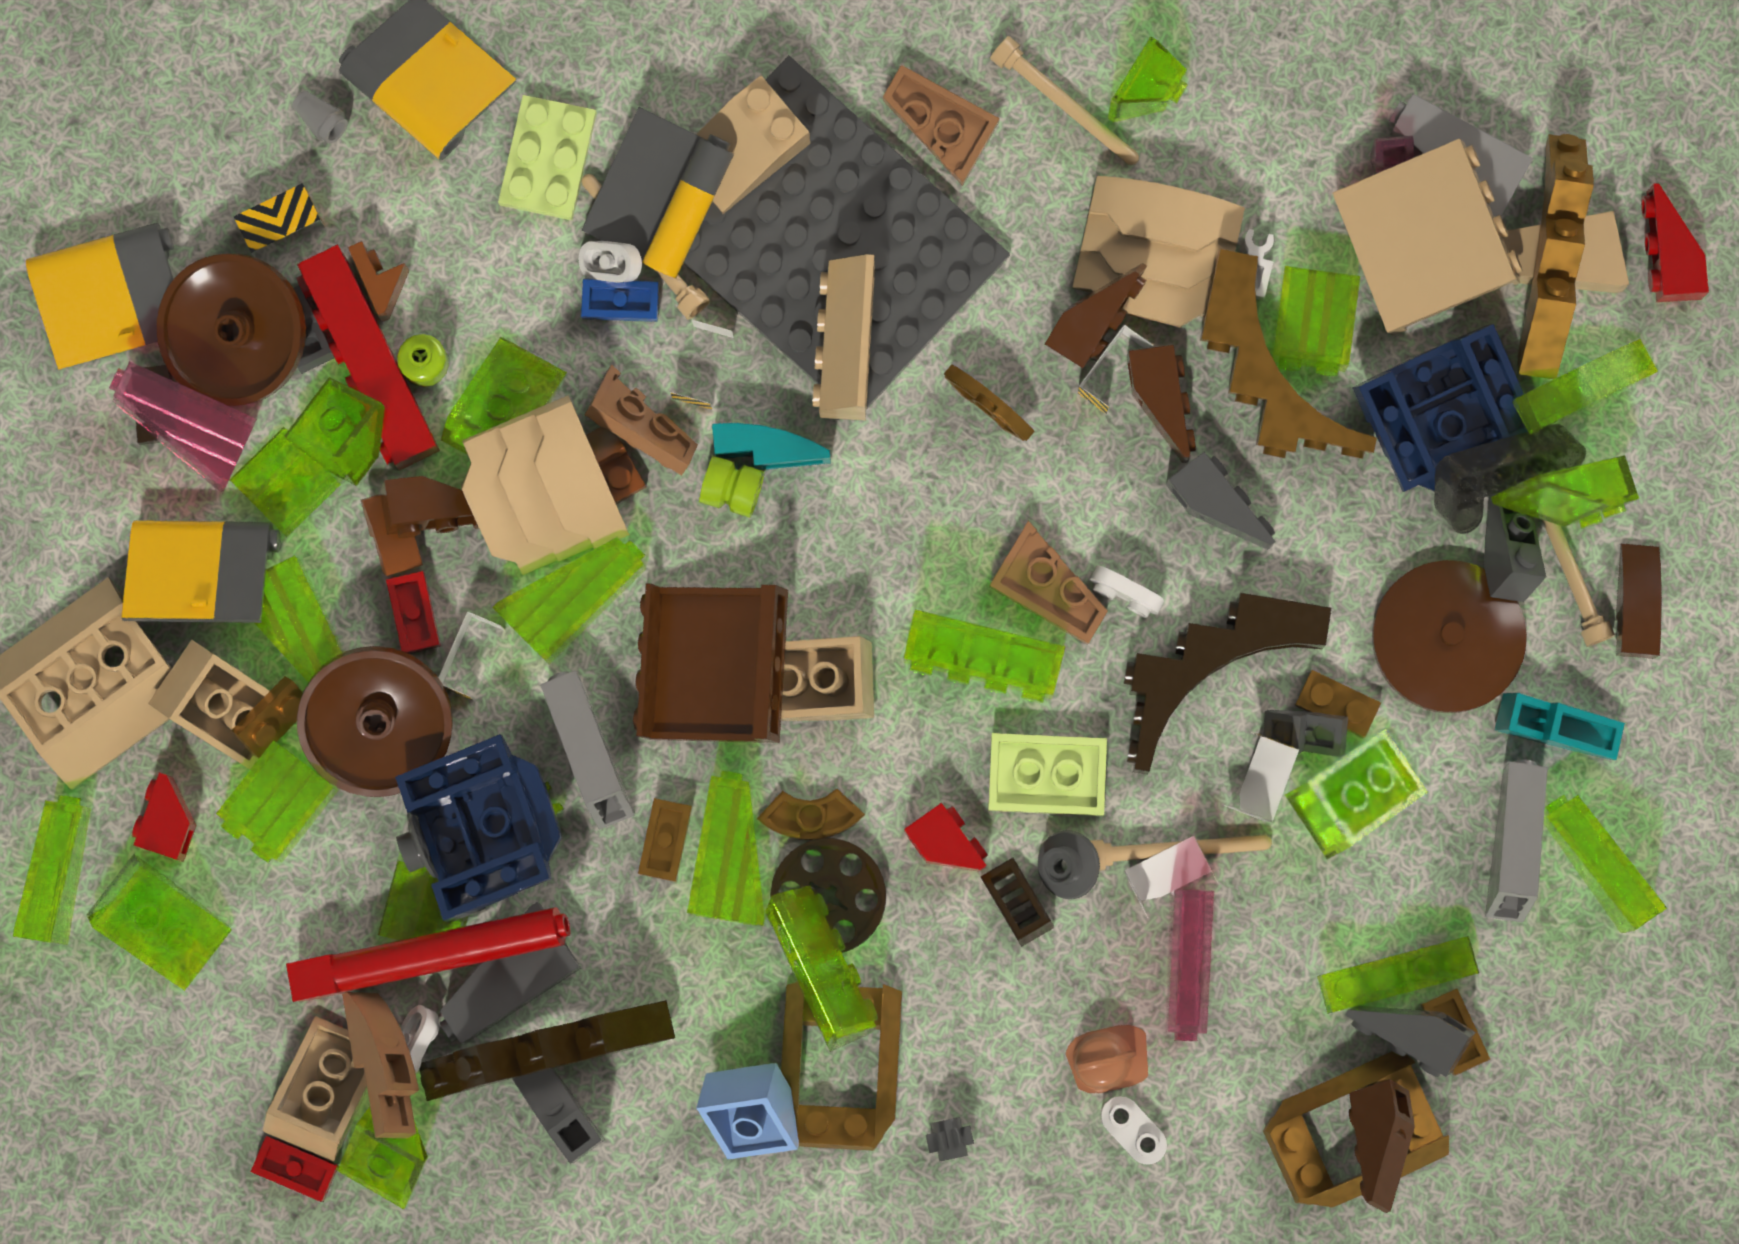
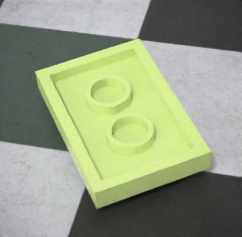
[498,95,597,221]
[988,733,1107,816]

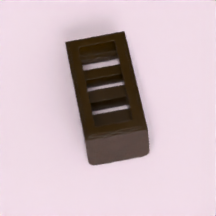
[980,857,1054,947]

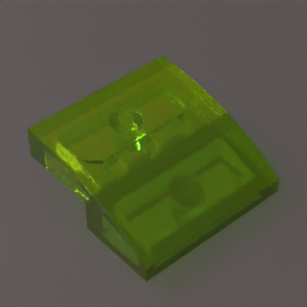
[229,427,341,537]
[378,860,468,941]

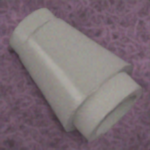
[292,91,348,144]

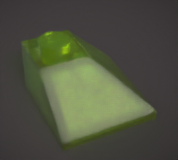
[1108,36,1188,122]
[284,377,385,486]
[337,1106,428,1209]

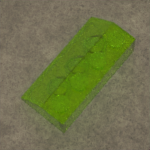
[904,609,1066,703]
[765,886,878,1052]

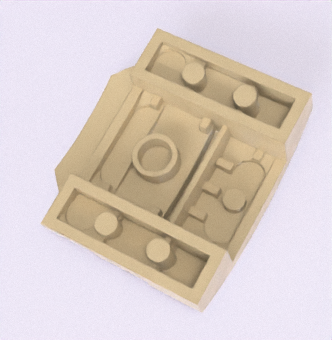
[1072,176,1245,327]
[461,395,629,575]

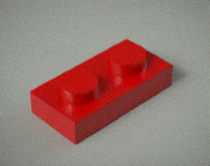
[386,571,441,654]
[250,1135,339,1202]

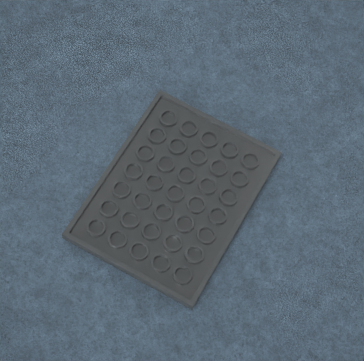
[684,55,1010,410]

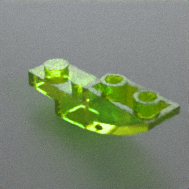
[1317,936,1479,1014]

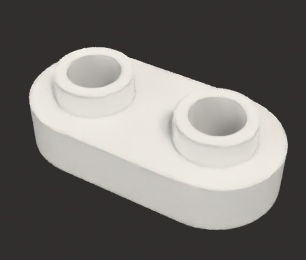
[578,241,642,283]
[1090,565,1165,618]
[400,1005,439,1073]
[1101,1096,1167,1165]

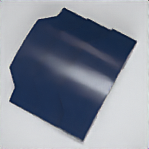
[1352,324,1539,494]
[395,734,562,923]

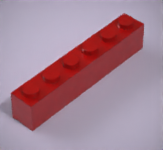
[296,244,440,471]

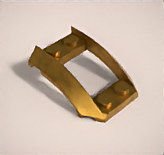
[781,980,902,1151]
[1263,1051,1449,1208]

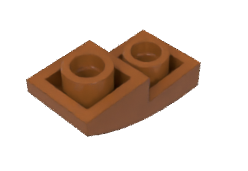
[361,494,423,576]

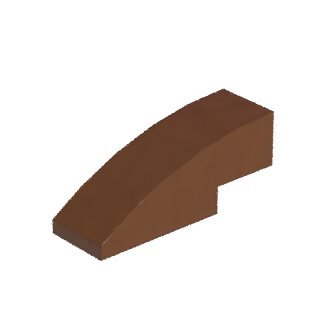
[1616,543,1662,659]

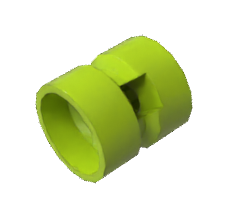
[699,456,765,518]

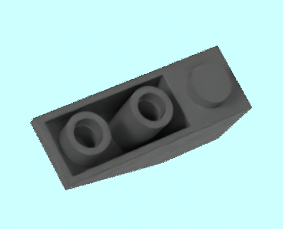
[1166,452,1276,550]
[1484,477,1546,602]
[1345,1006,1476,1077]
[512,1068,605,1164]

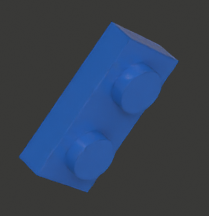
[581,279,659,322]

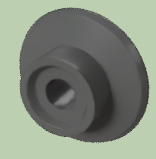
[396,813,439,878]
[1038,830,1100,899]

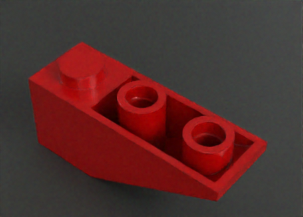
[1641,183,1709,303]

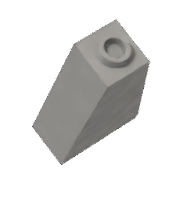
[1389,94,1533,217]
[540,670,635,830]
[1485,760,1548,922]

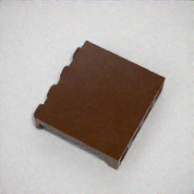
[633,583,789,743]

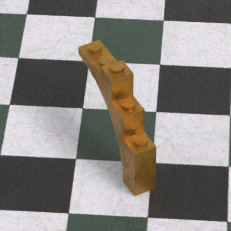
[1518,134,1594,380]
[1200,249,1377,459]

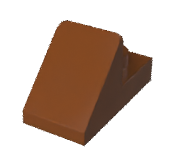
[348,241,409,322]
[586,427,646,504]

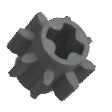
[926,1117,974,1162]

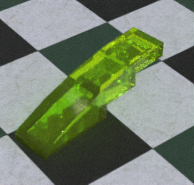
[1512,339,1658,435]

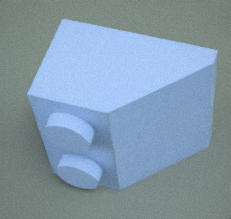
[696,1063,799,1159]

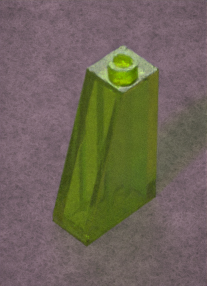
[492,537,646,665]
[254,555,345,682]
[687,771,766,927]
[1543,794,1667,934]
[13,795,91,945]

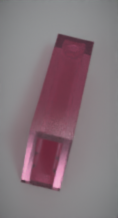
[109,361,257,492]
[1166,890,1214,1041]

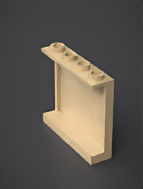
[1332,138,1523,336]

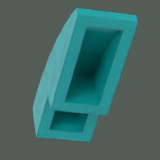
[712,423,831,470]
[1495,693,1625,760]

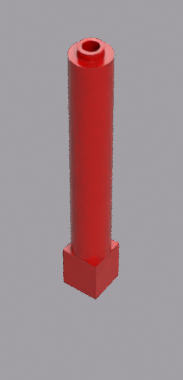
[286,907,570,1002]

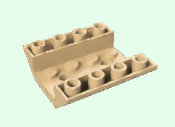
[0,577,173,790]

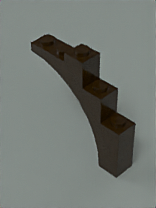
[1124,593,1332,775]
[419,1000,676,1101]

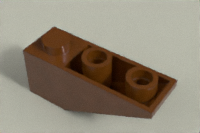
[1045,263,1147,368]
[1127,345,1196,463]
[380,476,479,538]
[1349,1079,1415,1213]

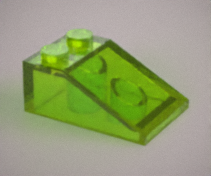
[441,337,567,455]
[1491,455,1639,529]
[1285,728,1428,859]
[86,854,232,991]

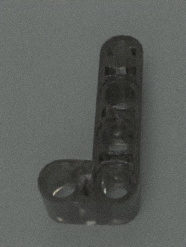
[1434,424,1586,534]

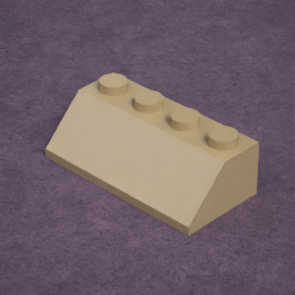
[813,254,875,421]

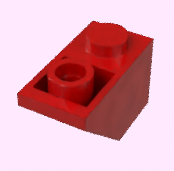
[132,772,197,862]
[904,802,988,872]

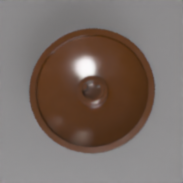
[157,254,306,406]
[1372,560,1527,713]
[297,646,453,797]

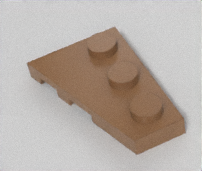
[883,65,1000,186]
[584,364,698,476]
[989,520,1108,645]

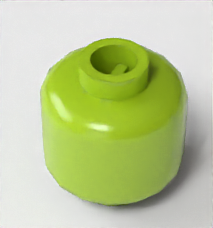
[397,334,449,387]

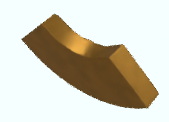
[944,364,1035,441]
[757,789,865,840]

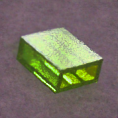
[1271,266,1360,376]
[216,740,339,863]

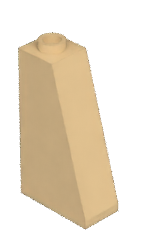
[1503,211,1629,293]

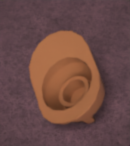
[1065,1025,1148,1093]

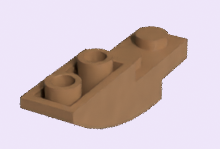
[342,992,419,1138]

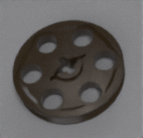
[770,838,886,954]

